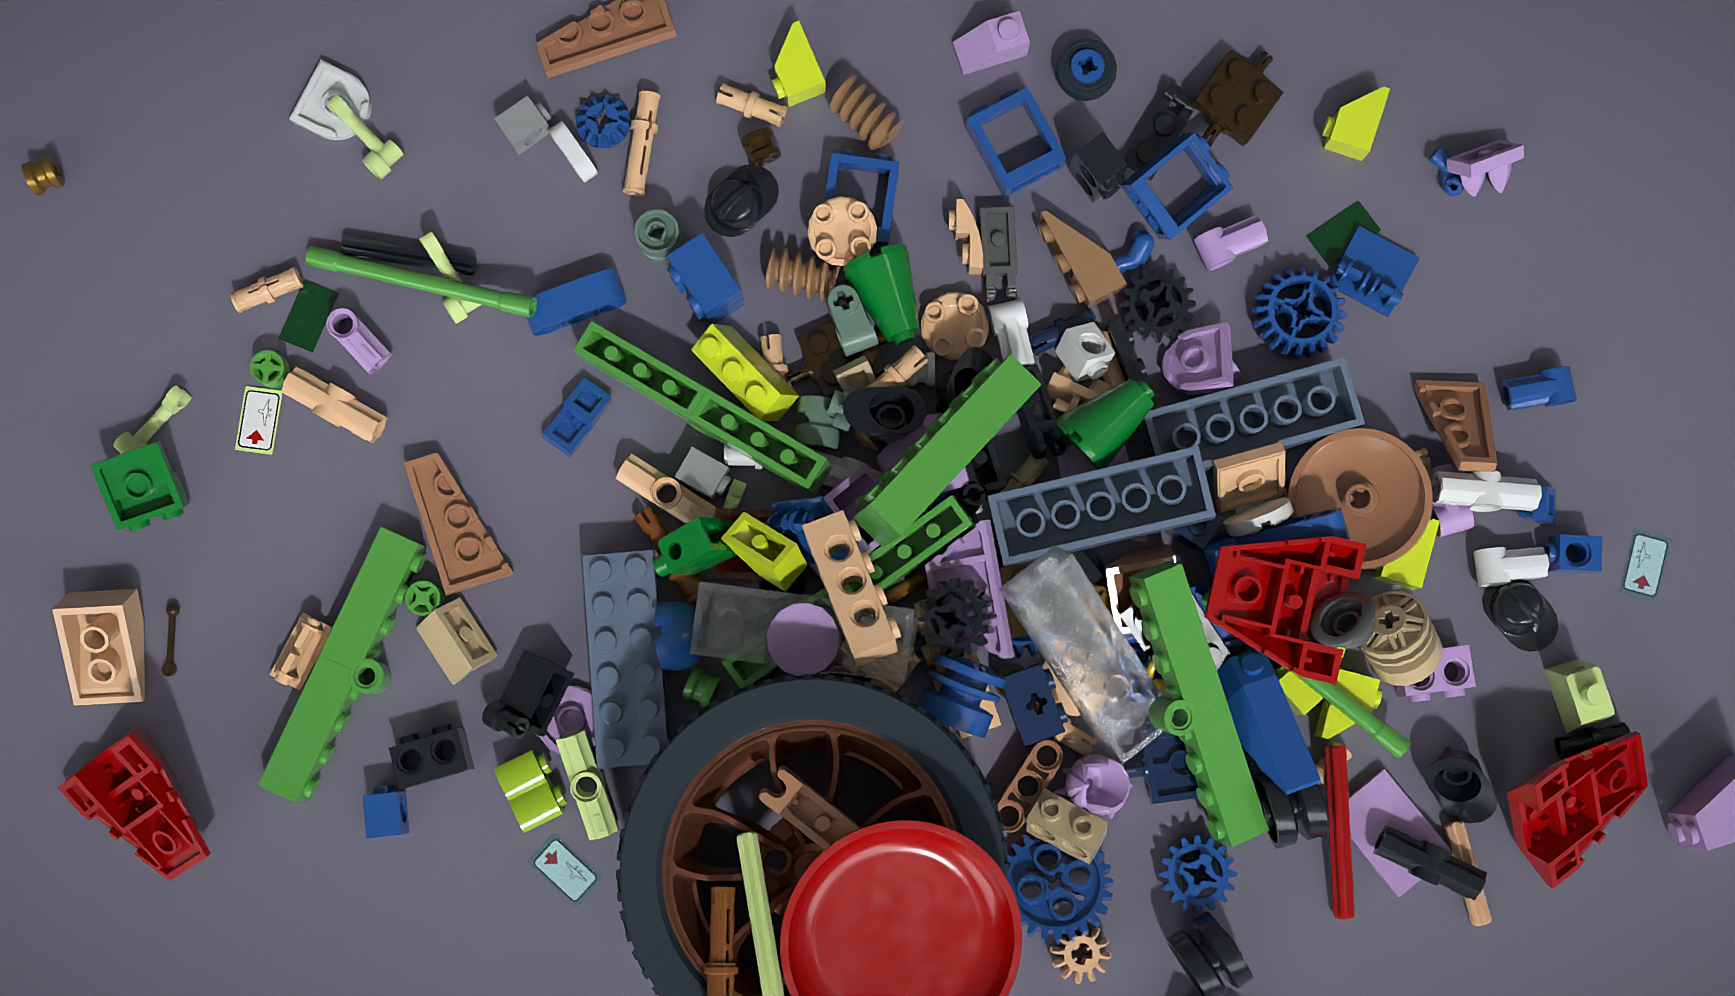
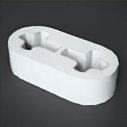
[548,121,598,183]

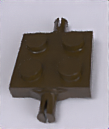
[1191,50,1284,147]
[786,321,887,398]

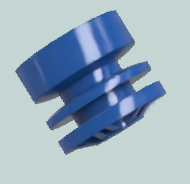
[916,652,1007,738]

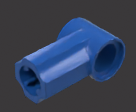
[1501,366,1577,411]

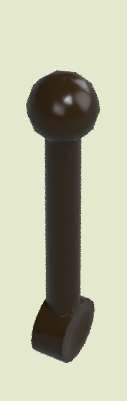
[161,603,180,677]

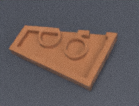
[1413,380,1497,472]

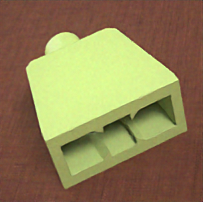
[1544,659,1615,733]

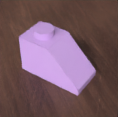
[953,11,1030,75]

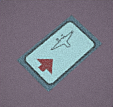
[1620,529,1672,602]
[528,834,603,908]

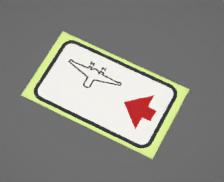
[235,386,282,455]

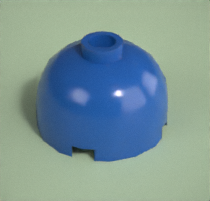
[654,600,713,671]

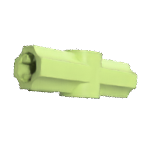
[556,729,619,840]

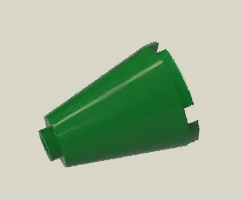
[843,244,919,345]
[1055,378,1155,470]

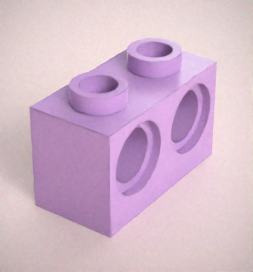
[1395,645,1476,703]

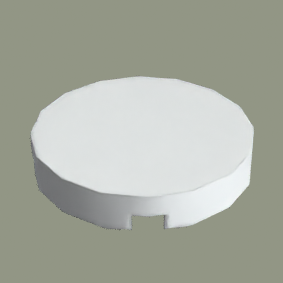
[1223,498,1294,537]

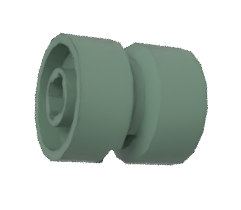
[634,209,683,264]
[794,396,840,451]

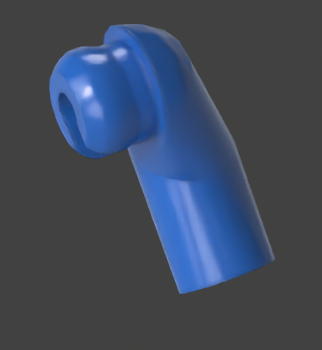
[1428,147,1464,196]
[1113,230,1154,273]

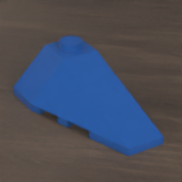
[1217,649,1321,795]

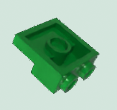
[90,440,190,532]

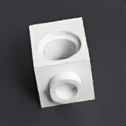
[1055,322,1115,382]

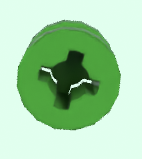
[250,350,291,389]
[405,580,446,617]
[681,666,722,708]

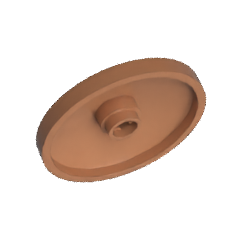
[1288,428,1433,569]

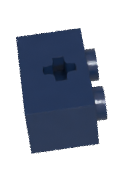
[1000,663,1068,746]

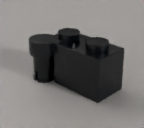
[954,438,1007,516]
[482,650,574,739]

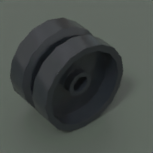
[1253,771,1328,849]
[1166,911,1253,996]

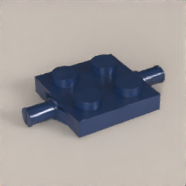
[1122,731,1198,804]

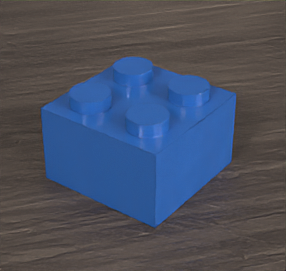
[667,233,745,325]

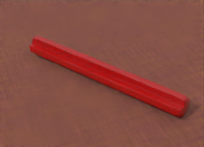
[1324,743,1355,920]

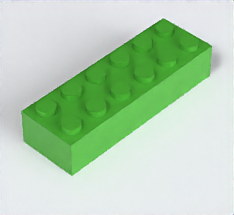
[852,354,1041,547]

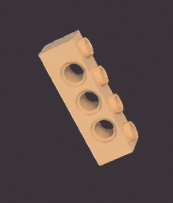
[802,510,901,667]

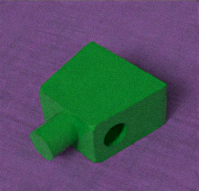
[652,517,737,577]

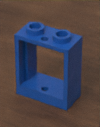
[966,87,1067,198]
[1120,133,1234,240]
[824,150,900,249]

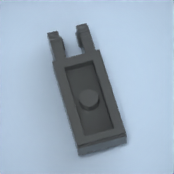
[979,205,1018,303]

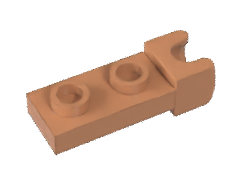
[758,765,862,850]

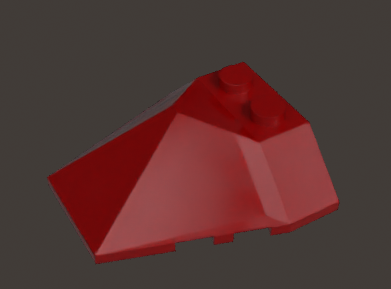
[1204,536,1367,685]
[57,725,211,881]
[1507,731,1648,889]

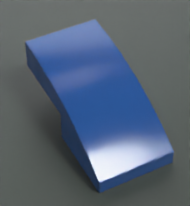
[542,377,612,458]

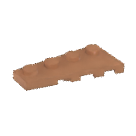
[536,0,677,78]
[404,453,513,596]

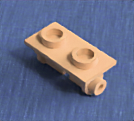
[269,612,333,691]

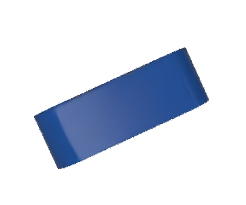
[526,269,627,336]

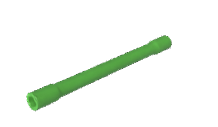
[306,246,537,318]
[1200,587,1411,759]

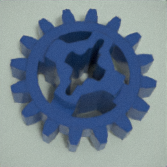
[1157,834,1237,913]

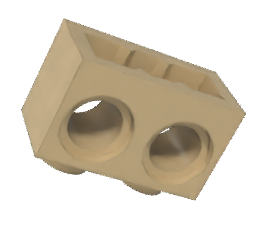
[1027,788,1108,864]

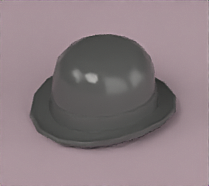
[1309,592,1376,649]

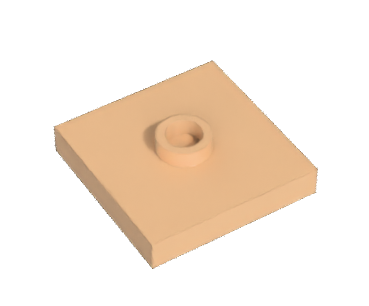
[1213,442,1285,513]

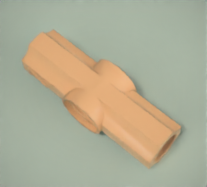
[281,367,388,443]
[615,453,720,524]

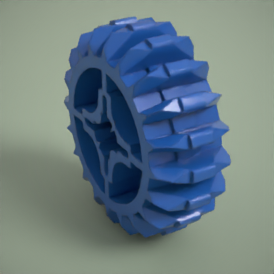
[1252,266,1347,360]

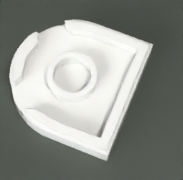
[289,60,372,140]

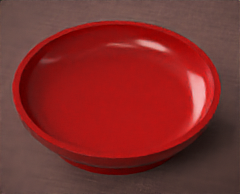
[780,820,1022,996]

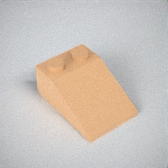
[52,589,145,705]

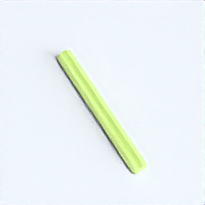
[736,831,784,996]

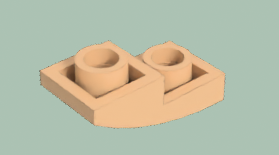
[948,199,984,275]

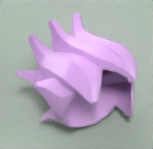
[1055,754,1133,819]

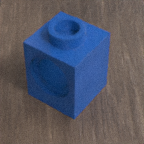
[1544,534,1602,574]
[363,785,409,839]

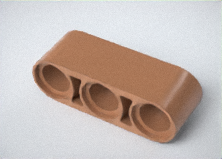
[996,740,1063,833]

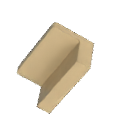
[417,598,498,685]

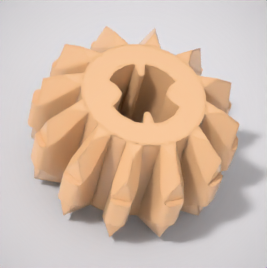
[1050,926,1111,984]

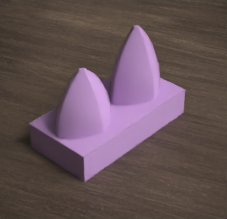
[1447,140,1524,197]

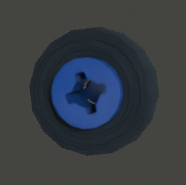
[1056,38,1117,101]

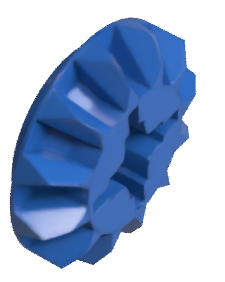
[575,94,630,149]

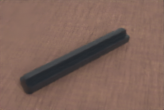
[341,235,477,275]

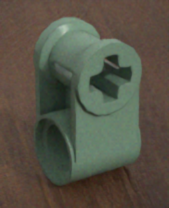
[828,285,879,357]

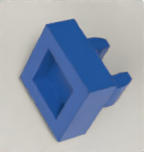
[1518,486,1556,525]

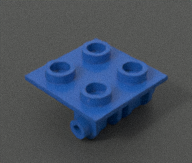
[1327,226,1420,317]
[765,496,849,565]

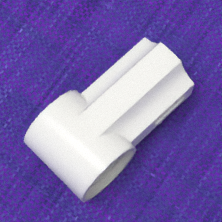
[987,299,1035,366]
[1473,547,1549,587]

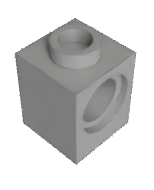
[494,95,552,155]
[675,447,732,501]

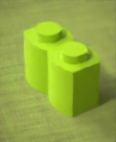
[494,749,568,833]

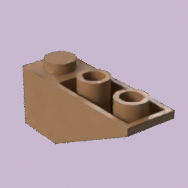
[1037,210,1127,309]

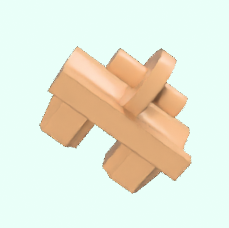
[1047,365,1110,413]

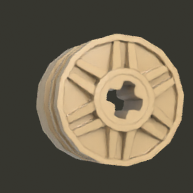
[1360,591,1443,686]

